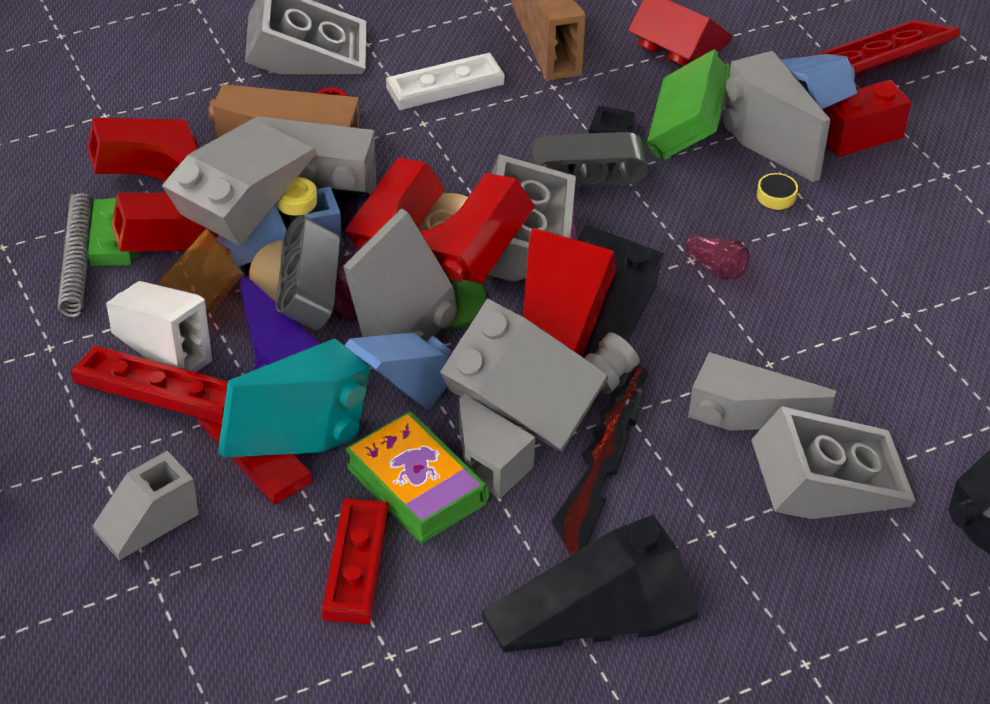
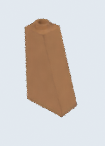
[511,0,585,81]
[209,84,359,138]

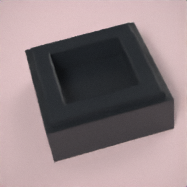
[589,106,635,133]

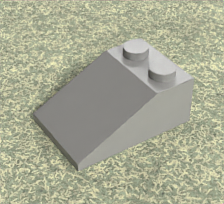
[245,0,366,75]
[722,51,830,182]
[162,118,317,246]
[343,208,458,342]
[440,298,608,452]
[751,406,916,519]

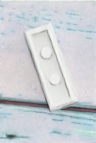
[386,53,504,110]

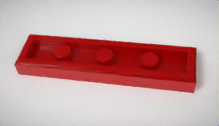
[71,345,228,424]

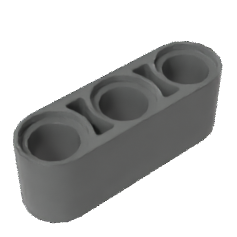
[531,132,648,187]
[276,215,340,331]

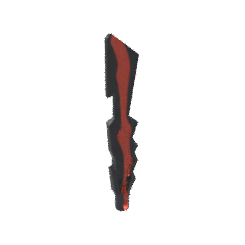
[552,366,648,555]

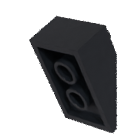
[577,225,664,358]

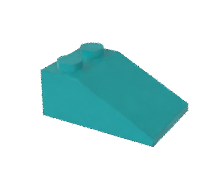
[218,338,370,458]

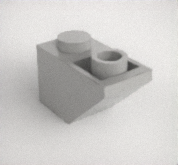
[459,394,535,499]
[93,451,199,560]

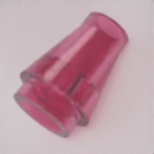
[686,234,750,280]

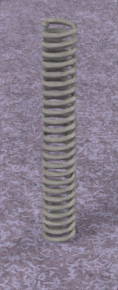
[57,193,94,317]

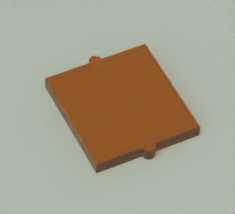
[159,229,244,315]

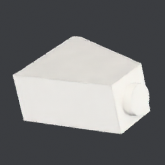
[106,281,212,372]

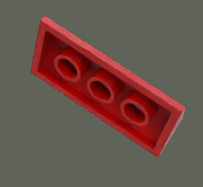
[811,20,960,78]

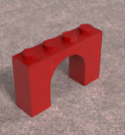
[87,118,219,252]
[344,157,535,284]

